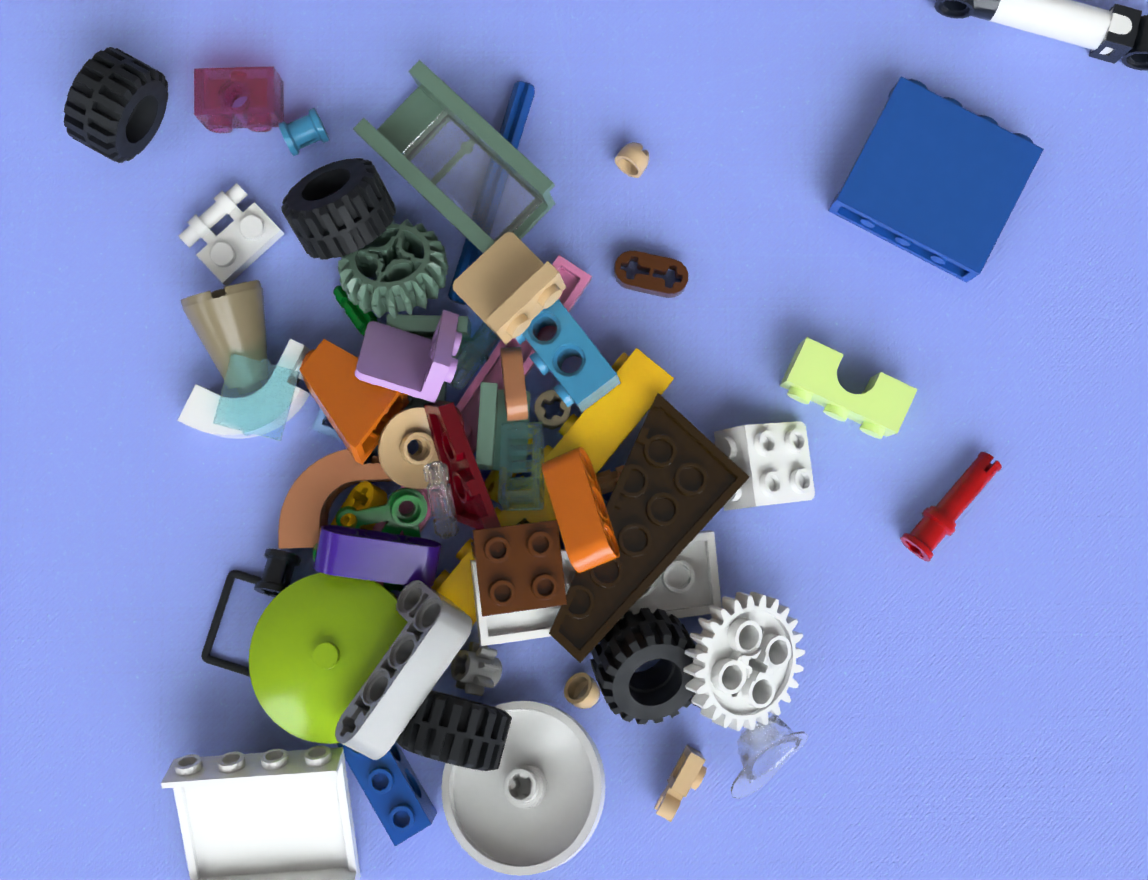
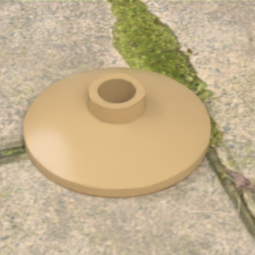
[378,407,444,489]

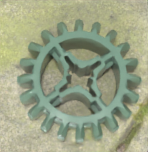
[338,219,448,319]

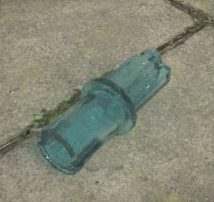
[447,322,500,390]

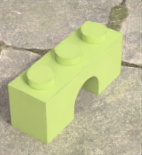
[780,337,918,439]

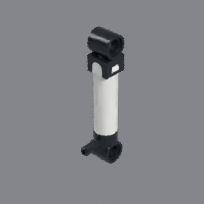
[934,0,1148,70]

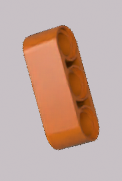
[542,447,620,573]

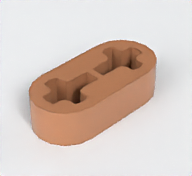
[500,346,528,422]

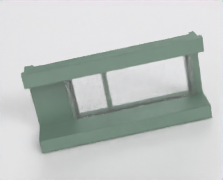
[353,60,555,253]

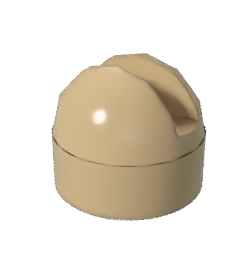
[615,142,649,178]
[564,672,600,709]

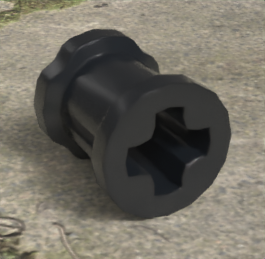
[254,548,301,597]

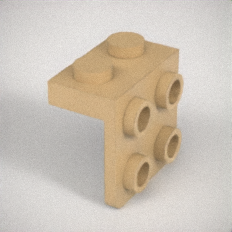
[452,232,566,345]

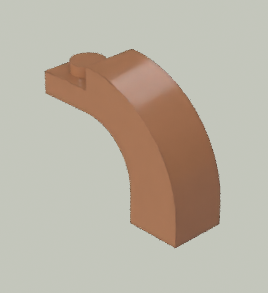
[278,449,392,549]

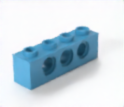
[515,299,621,412]

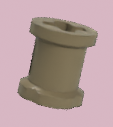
[534,390,571,430]

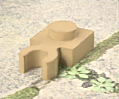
[654,745,707,822]

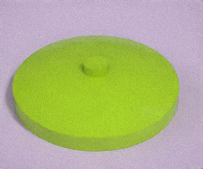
[249,573,408,744]

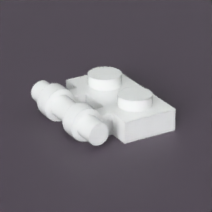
[178,183,284,286]

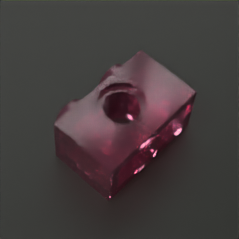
[194,66,284,133]

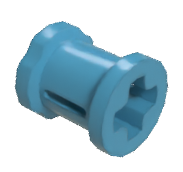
[278,108,330,156]

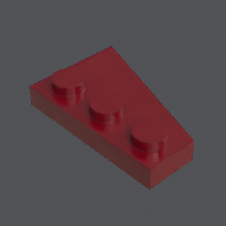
[424,400,501,529]

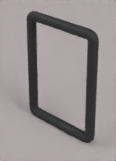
[201,570,261,676]

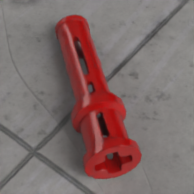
[900,452,1002,562]

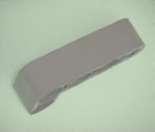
[335,580,472,760]

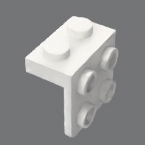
[714,421,815,511]

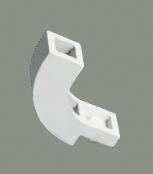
[177,339,310,439]

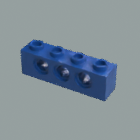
[336,741,437,846]

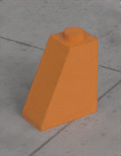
[299,339,409,465]

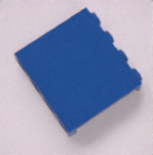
[828,76,1044,283]

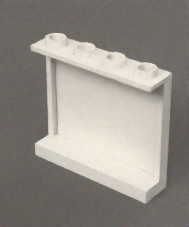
[161,746,361,880]

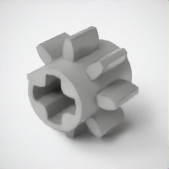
[451,642,502,696]

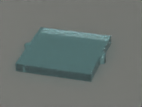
[213,354,300,441]

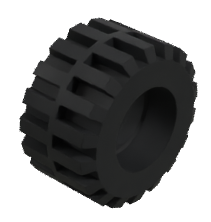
[64,47,169,163]
[281,158,396,259]
[591,608,696,724]
[396,690,512,771]

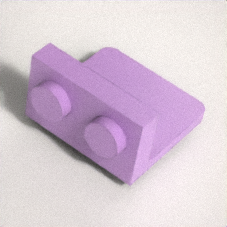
[354,310,462,403]

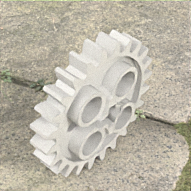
[683,592,805,731]

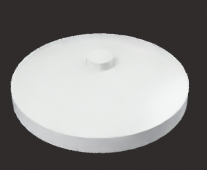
[441,701,606,876]

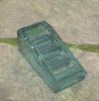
[498,422,544,511]

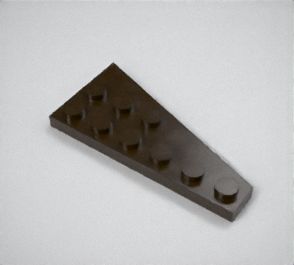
[549,393,749,663]

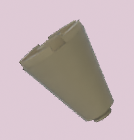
[180,280,269,395]

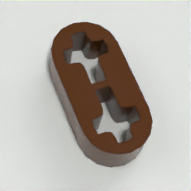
[614,251,688,298]

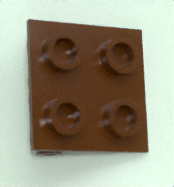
[471,520,567,617]

